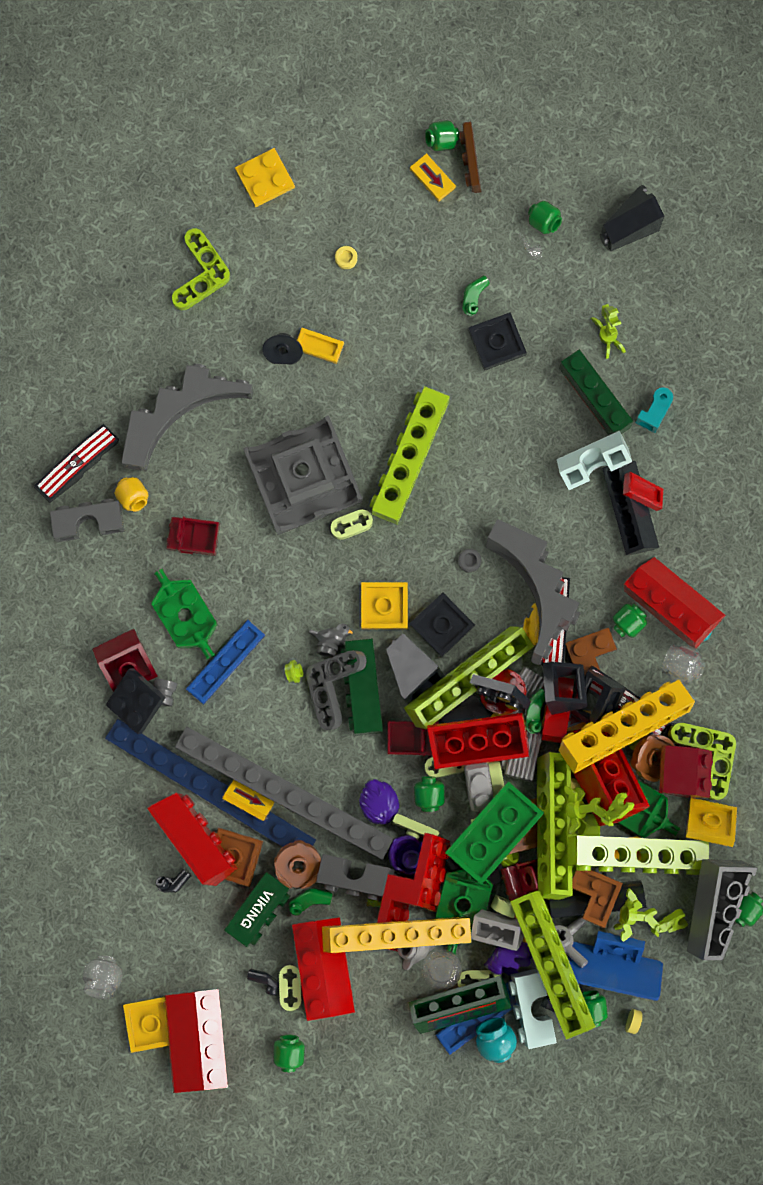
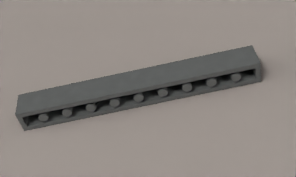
[175,726,394,861]

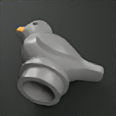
[398,945,436,970]

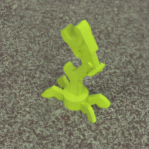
[590,304,626,359]
[564,786,634,834]
[613,888,688,942]

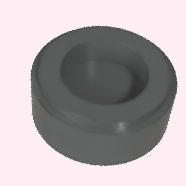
[458,549,481,573]

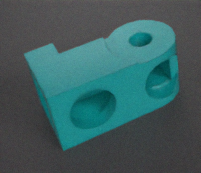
[635,387,673,433]

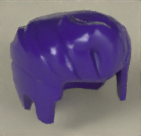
[359,779,400,824]
[388,836,422,878]
[484,940,532,976]

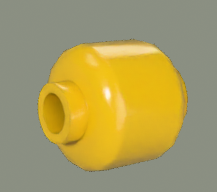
[114,477,149,512]

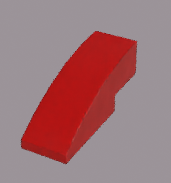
[541,677,574,743]

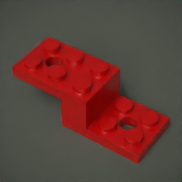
[377,833,451,952]

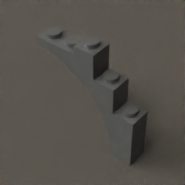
[122,364,254,472]
[486,519,581,666]

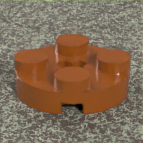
[630,734,674,782]
[274,840,321,889]

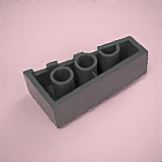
[687,859,758,960]

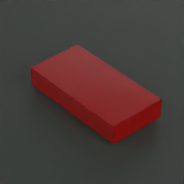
[623,472,664,511]

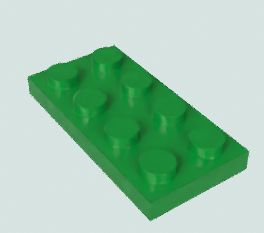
[445,781,544,885]

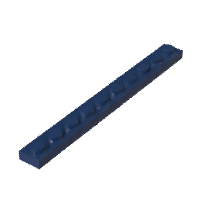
[105,719,317,847]

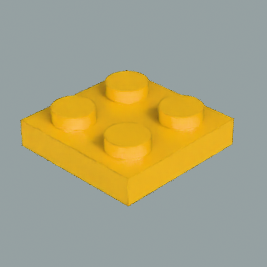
[235,148,295,208]
[361,582,408,629]
[686,798,737,847]
[123,997,169,1053]

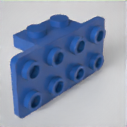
[567,931,663,1001]

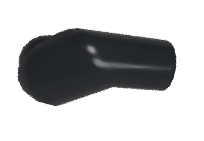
[156,869,191,893]
[247,969,279,996]

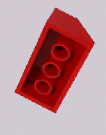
[624,557,726,650]
[427,713,529,769]
[560,729,650,826]
[147,793,238,886]
[292,917,355,1021]
[164,989,228,1093]

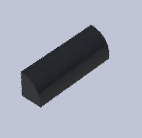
[602,461,660,555]
[548,880,647,918]

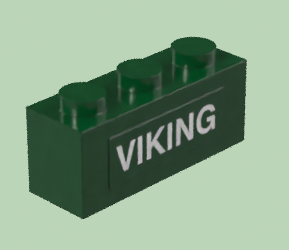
[224,872,291,947]

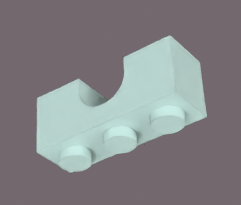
[557,431,632,490]
[508,969,557,1049]

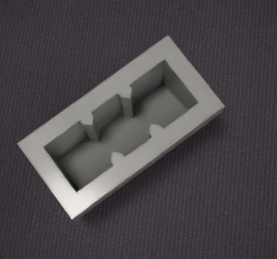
[471,910,524,951]

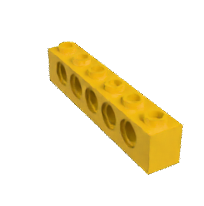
[559,680,695,773]
[322,917,471,953]

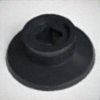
[262,333,303,365]

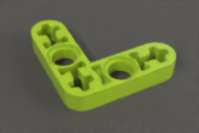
[172,228,230,310]
[668,723,736,800]

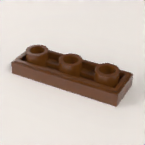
[459,121,482,193]

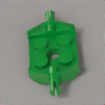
[151,569,218,660]
[618,780,680,838]
[435,868,493,955]

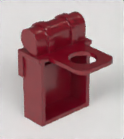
[166,516,220,556]
[388,721,439,756]
[500,859,538,902]

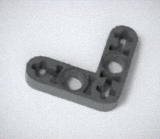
[306,650,367,730]

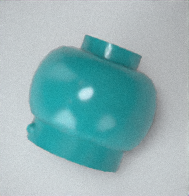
[476,1018,517,1063]

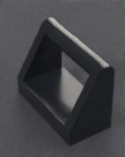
[543,662,587,715]
[570,669,626,724]

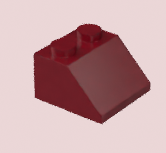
[92,629,158,692]
[659,745,713,798]

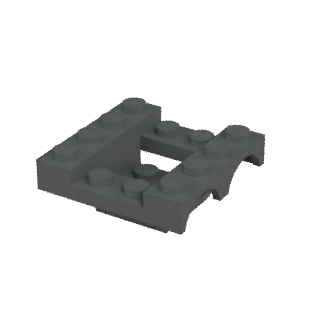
[243,415,363,535]

